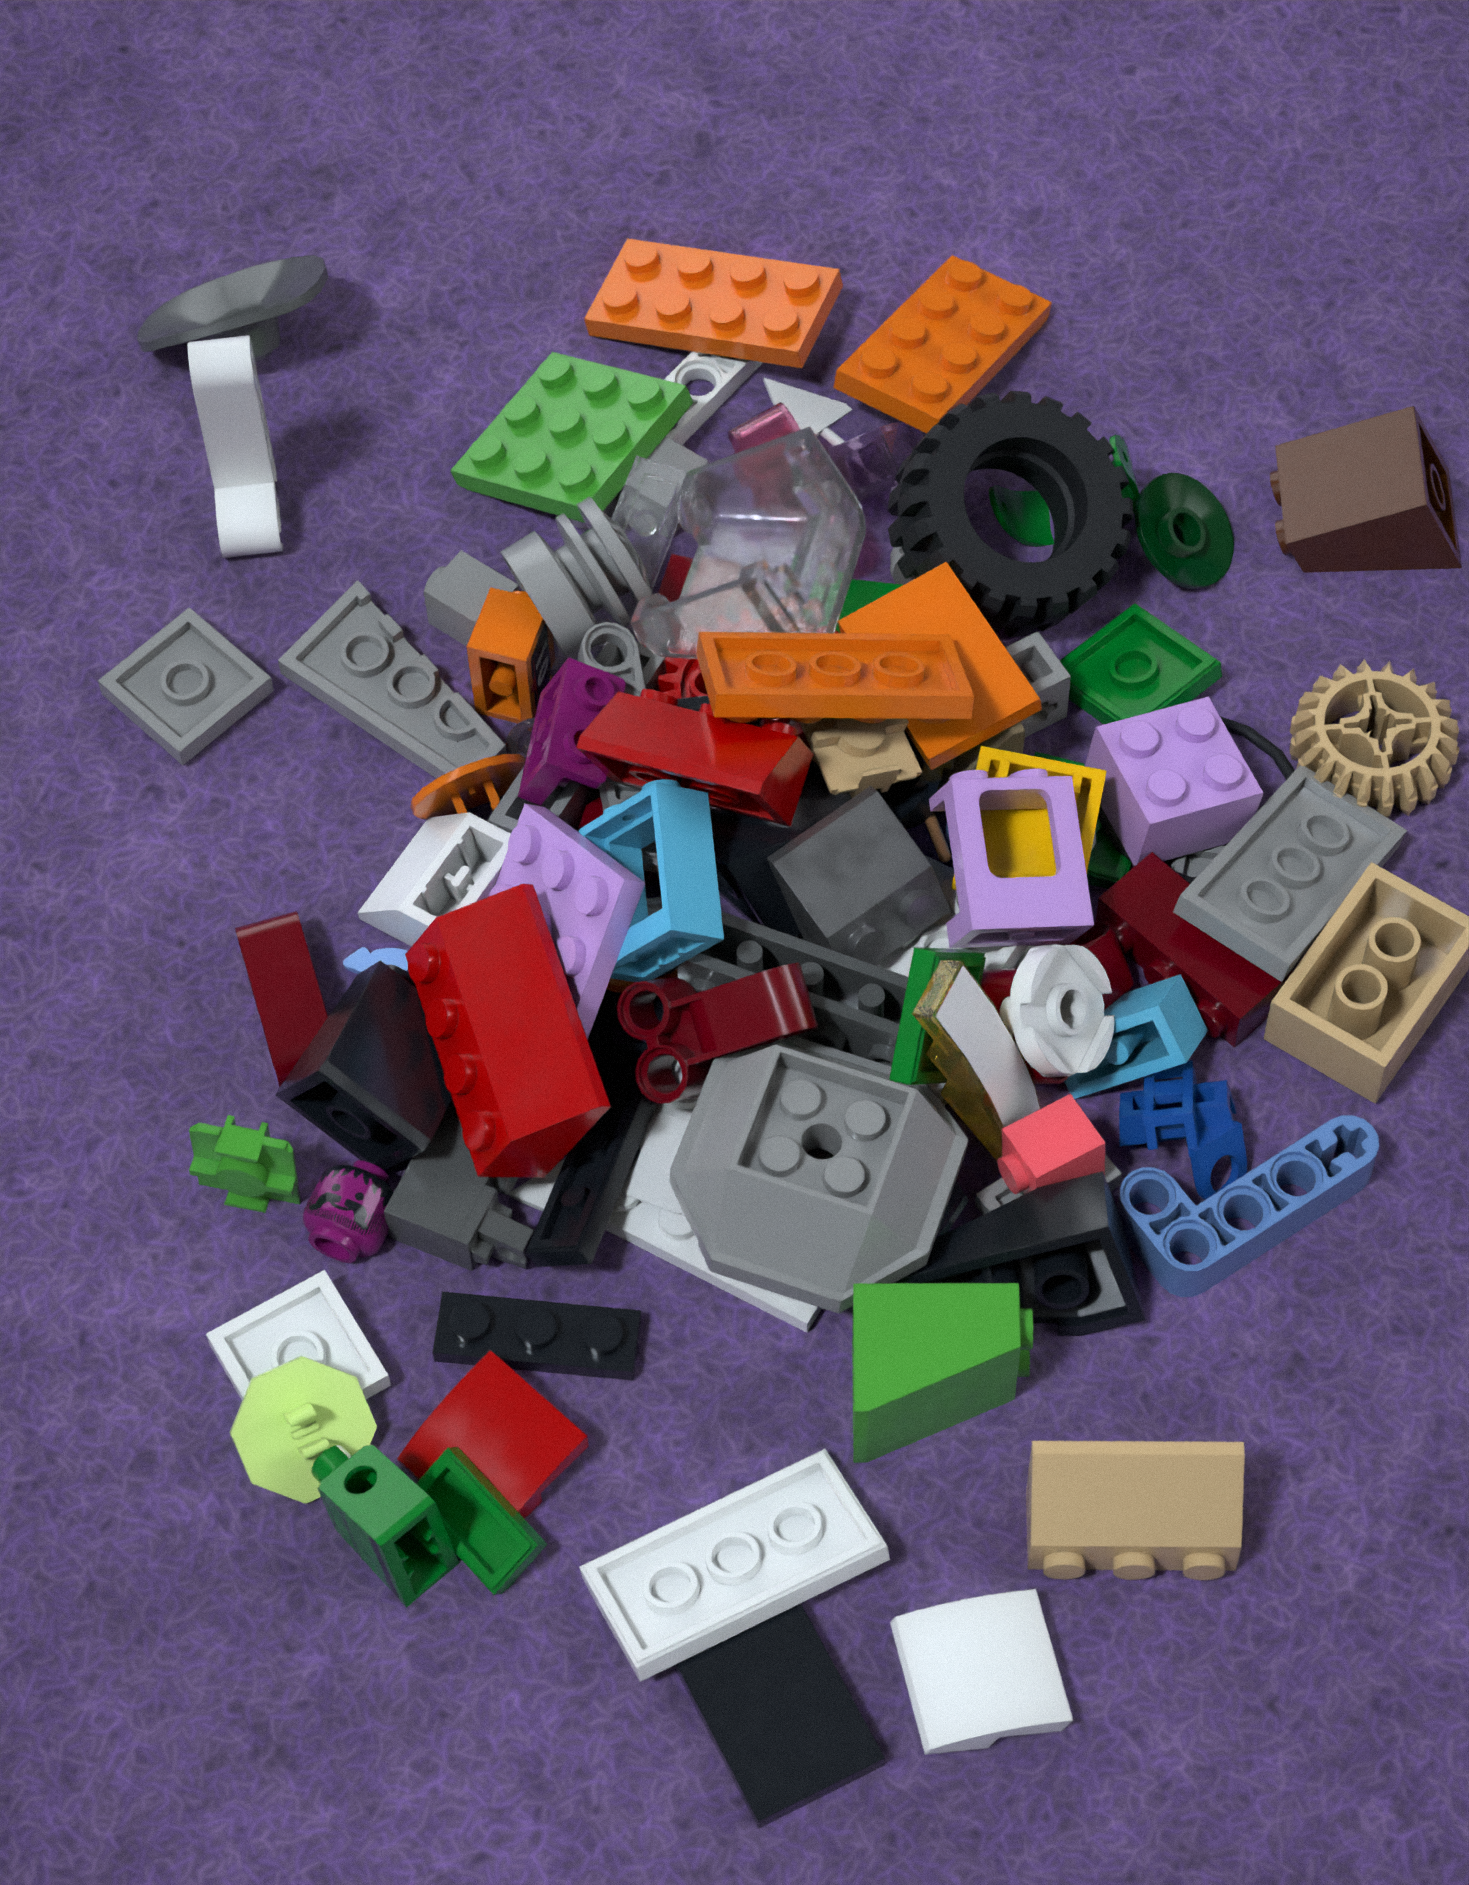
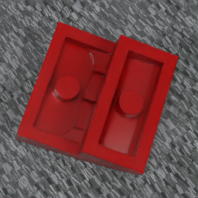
[397,1350,589,1519]

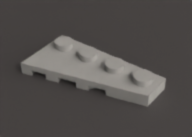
[278,580,507,779]

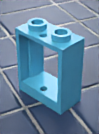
[578,779,724,982]

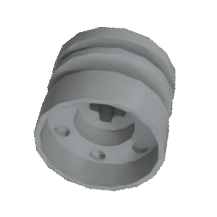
[500,497,658,660]

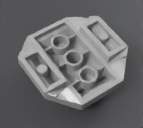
[669,1037,969,1314]

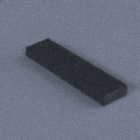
[526,1042,656,1267]

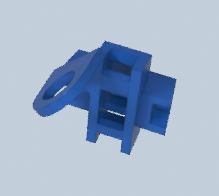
[1119,1060,1247,1200]

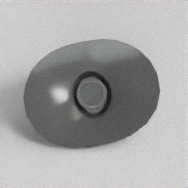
[137,255,328,362]

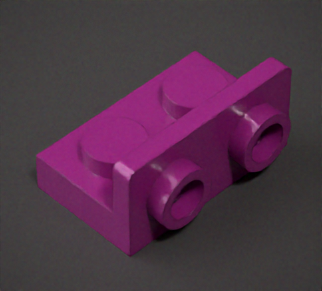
[518,658,626,805]

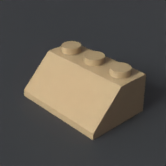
[1026,1441,1245,1580]

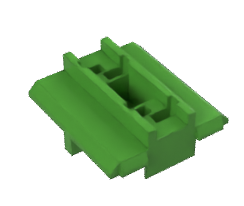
[189,1115,301,1213]

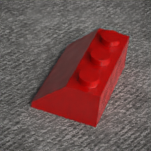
[576,689,813,827]

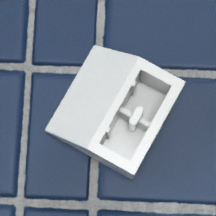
[358,812,511,947]

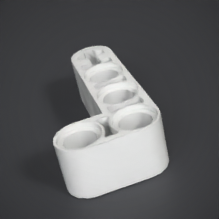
[187,335,283,558]

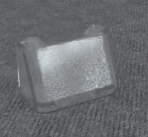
[630,426,866,660]

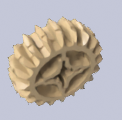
[1289,659,1459,818]

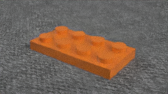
[584,238,843,368]
[833,255,1052,434]
[696,632,975,724]

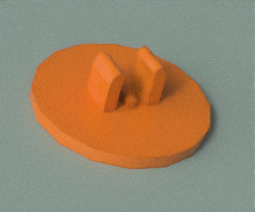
[410,754,526,819]

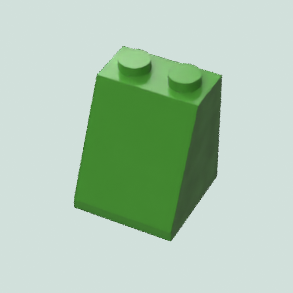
[852,1283,1033,1463]

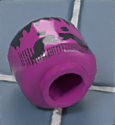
[302,1160,394,1263]

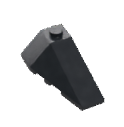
[895,1171,1146,1336]

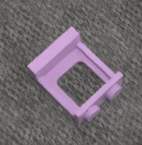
[929,768,1094,948]

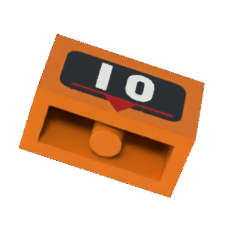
[466,587,556,727]

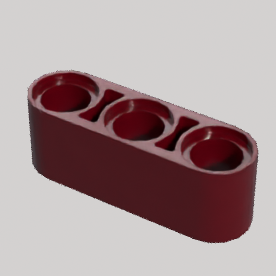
[235,911,328,1088]

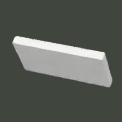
[579,1449,890,1682]

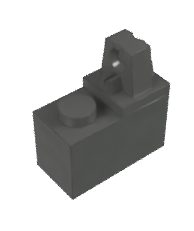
[384,1105,535,1271]

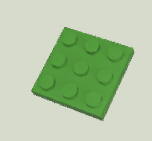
[450,352,694,523]

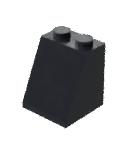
[710,760,852,937]
[275,960,452,1170]

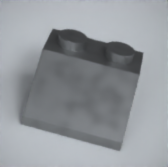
[766,786,951,965]

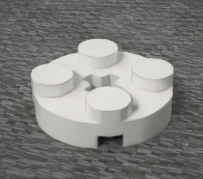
[1000,944,1114,1078]

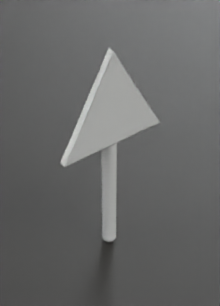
[763,378,897,492]

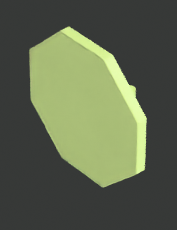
[230,1356,377,1504]

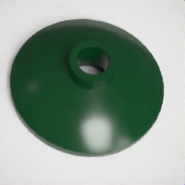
[1135,473,1234,589]

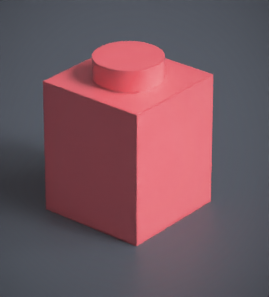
[997,1094,1106,1194]

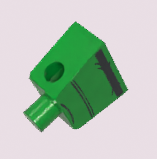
[311,1445,459,1608]

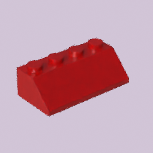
[405,884,611,1178]

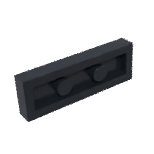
[432,1291,642,1381]

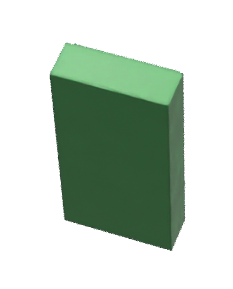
[416,1447,548,1595]

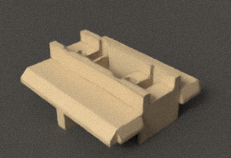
[799,718,922,798]

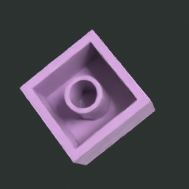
[1085,697,1263,867]

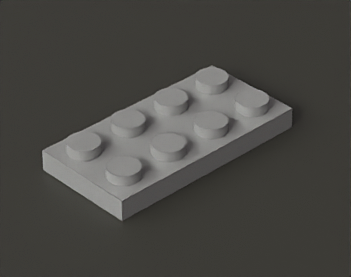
[1173,765,1407,982]

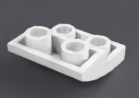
[890,1589,1073,1755]

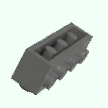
[677,911,908,1066]

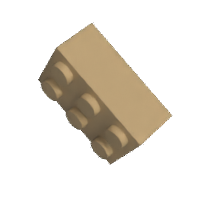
[1264,862,1469,1104]

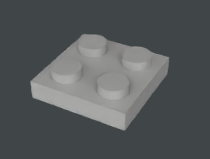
[98,607,274,765]

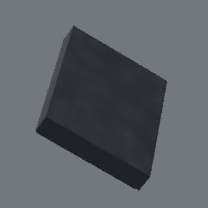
[673,1603,885,1829]

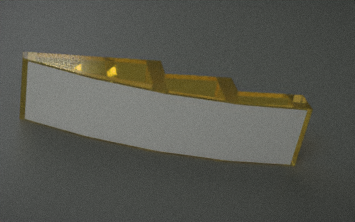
[912,960,1041,1161]

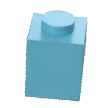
[1064,974,1208,1099]

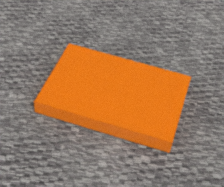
[837,562,1042,770]

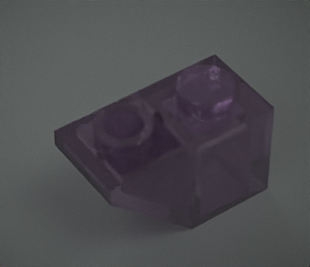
[807,421,922,518]

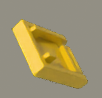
[951,746,1106,891]

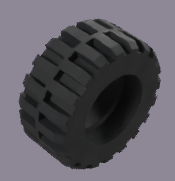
[887,391,1133,638]

